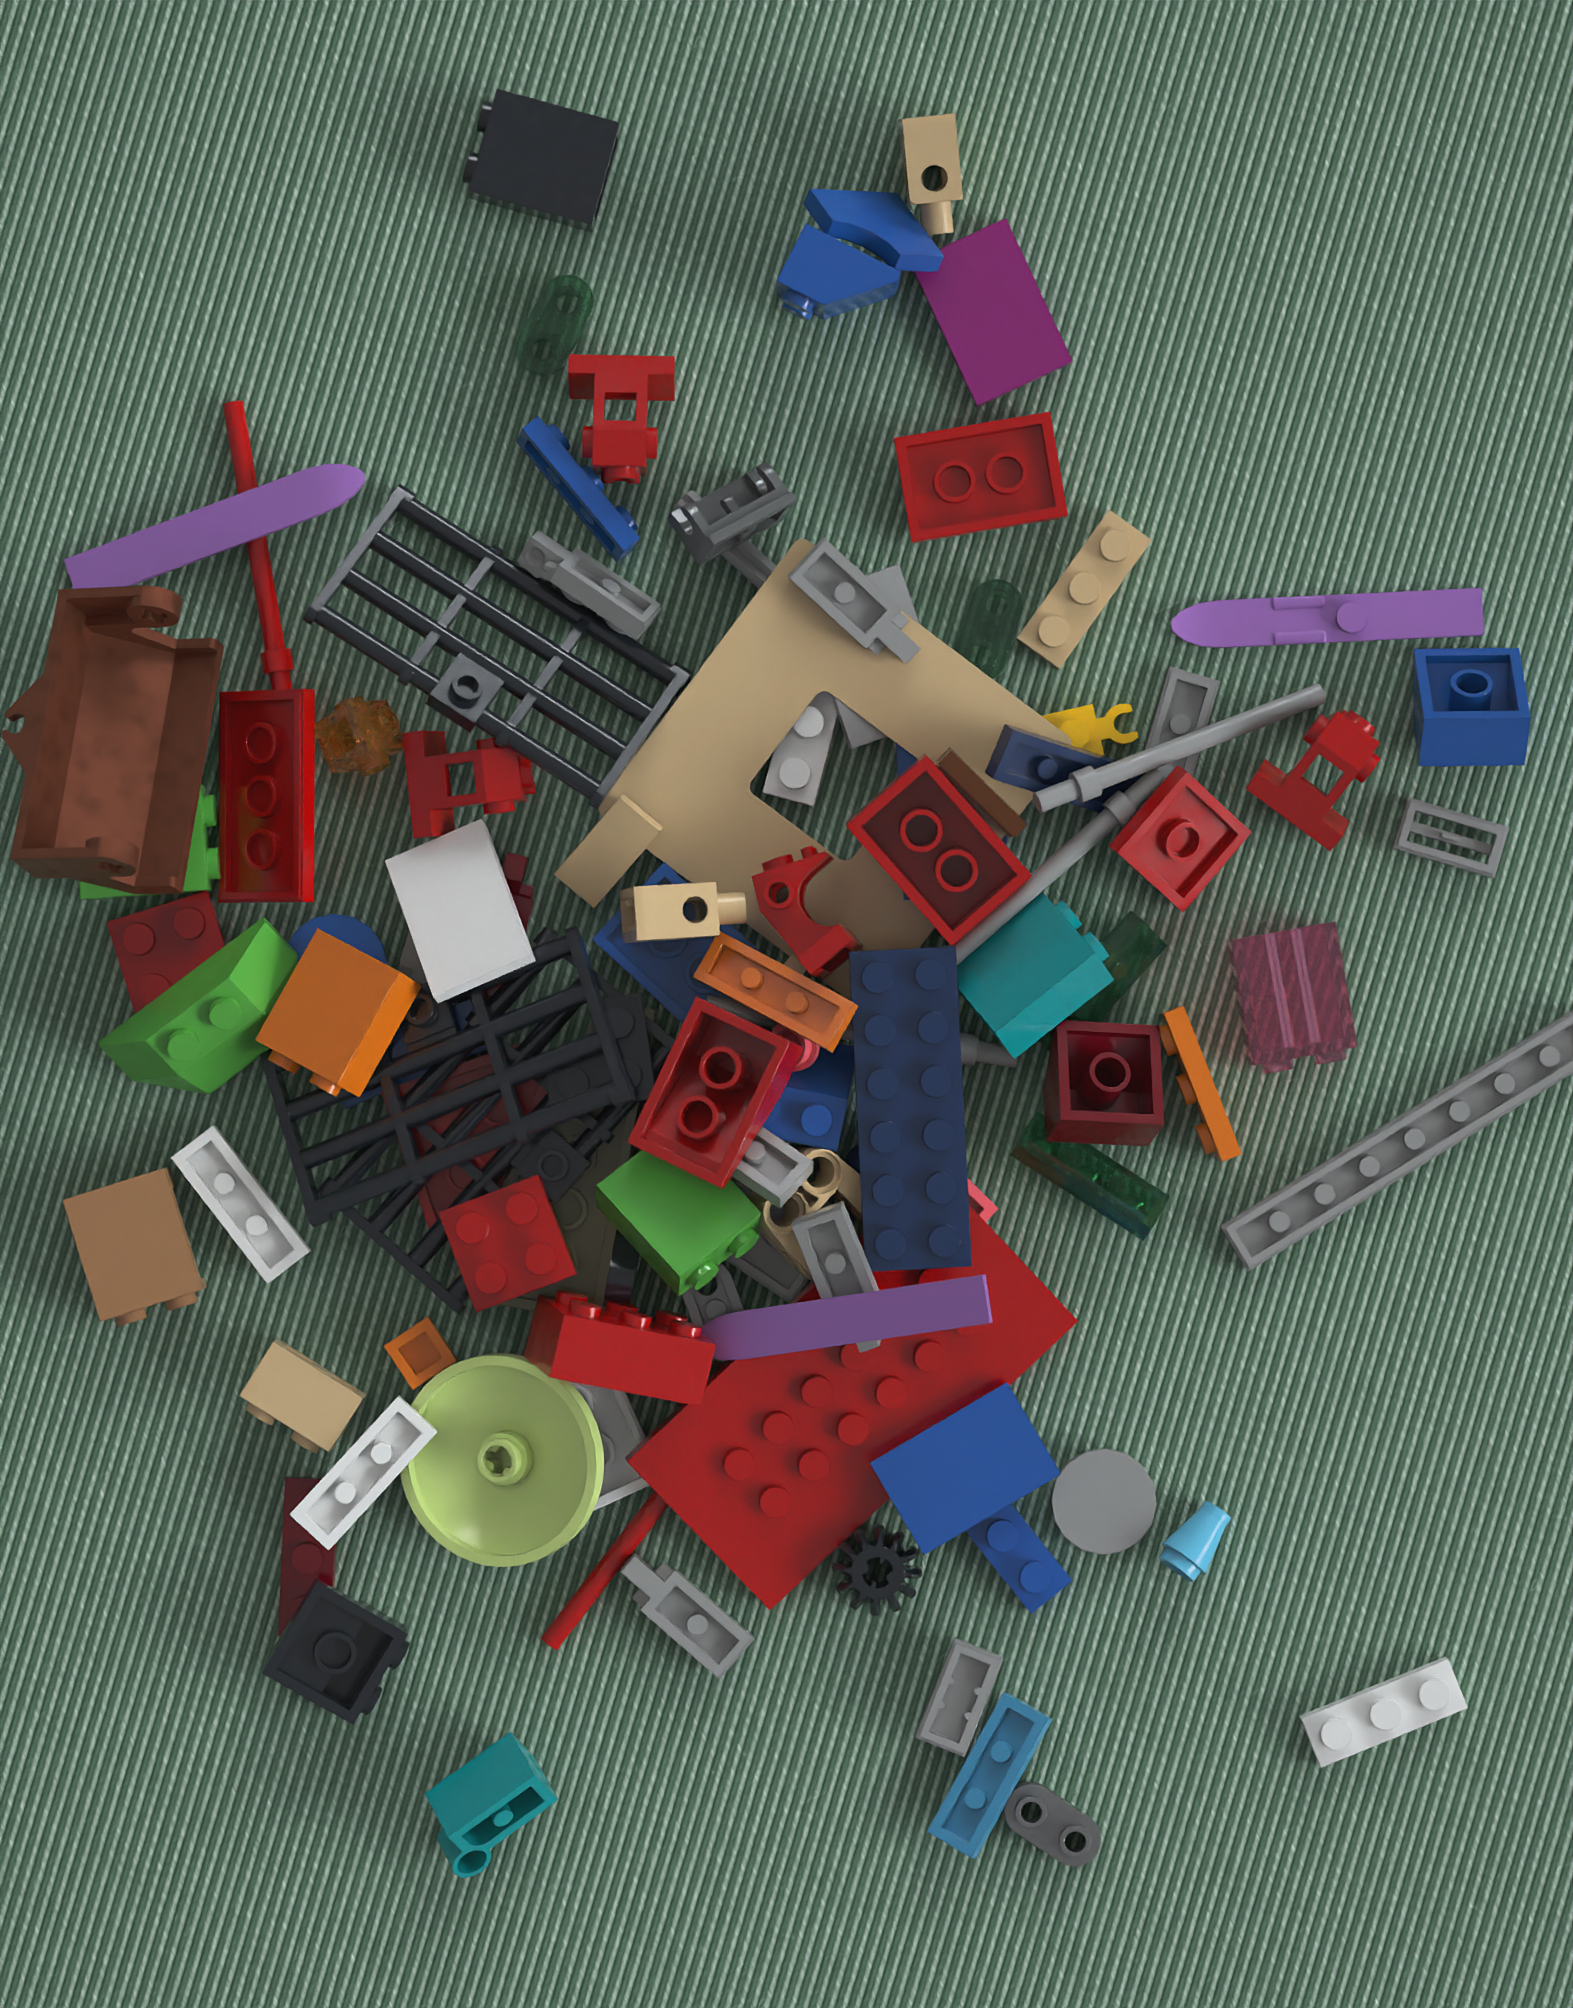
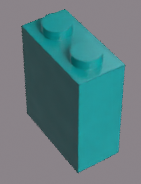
[957,892,1114,1059]

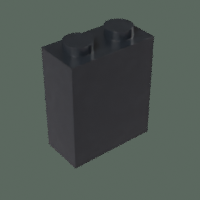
[463,89,621,233]

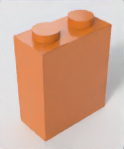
[255,928,422,1098]

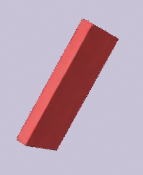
[218,689,315,903]

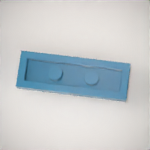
[927,1692,1053,1858]

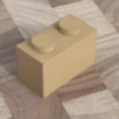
[239,1339,367,1454]

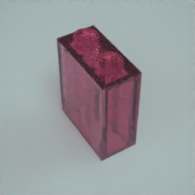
[1226,921,1358,1074]

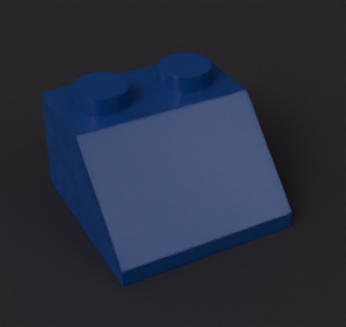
[776,224,901,321]
[1413,648,1531,767]
[762,1027,854,1151]

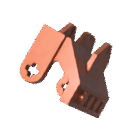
[1,586,224,894]

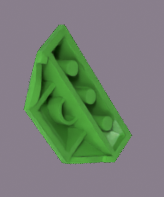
[99,917,298,1095]

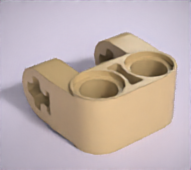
[748,1145,862,1281]

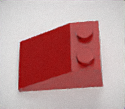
[627,997,804,1189]

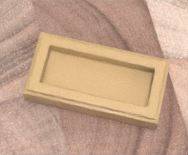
[554,793,663,908]

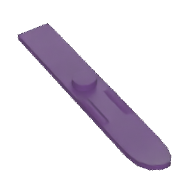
[64,464,366,588]
[1170,588,1484,648]
[701,1275,993,1360]

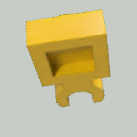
[1042,704,1138,756]

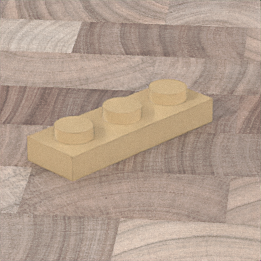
[1016,510,1152,670]

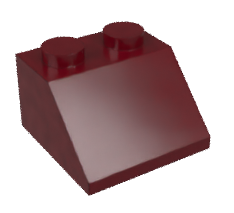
[1043,1020,1164,1147]

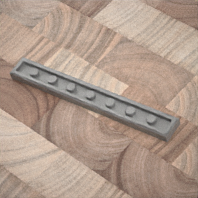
[1219,1010,1573,1272]

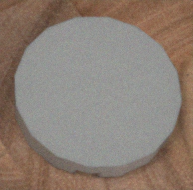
[1050,1448,1157,1555]

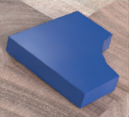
[803,189,944,272]

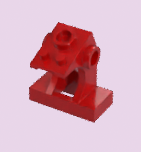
[568,354,675,485]
[1245,710,1381,852]
[402,730,536,839]
[751,846,863,980]

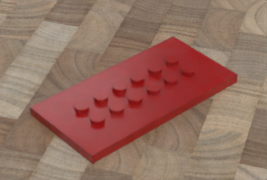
[625,1205,1078,1610]

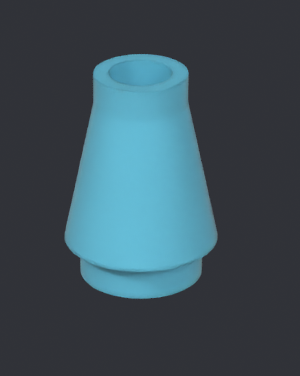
[1159,1500,1231,1582]

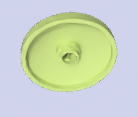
[400,1353,604,1567]

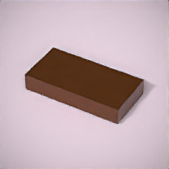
[937,747,1027,838]

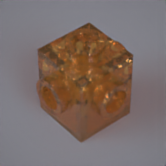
[315,696,404,776]

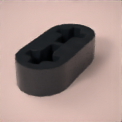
[604,1230,640,1304]

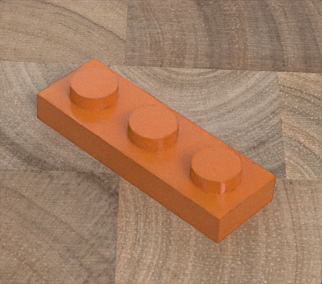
[693,931,858,1053]
[1159,1006,1242,1162]

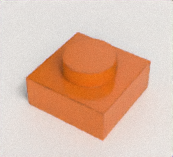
[384,1316,458,1390]

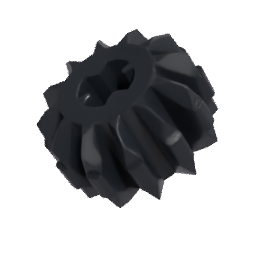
[832,1524,922,1616]

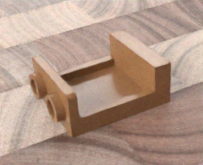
[62,1167,207,1327]

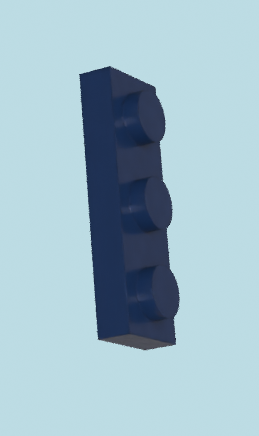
[985,724,1145,813]

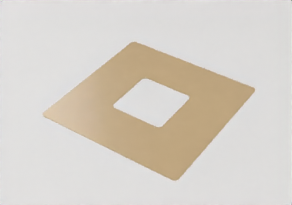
[598,539,1071,1001]

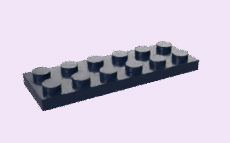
[848,946,972,1272]

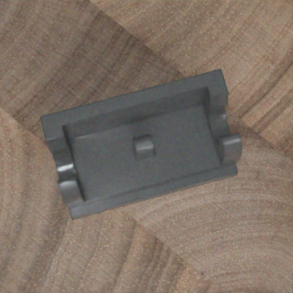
[667,462,797,566]

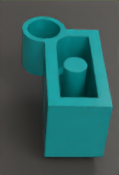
[425,1732,558,1878]

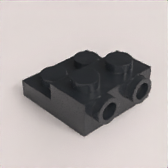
[261,1578,410,1725]

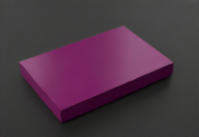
[913,218,1073,408]

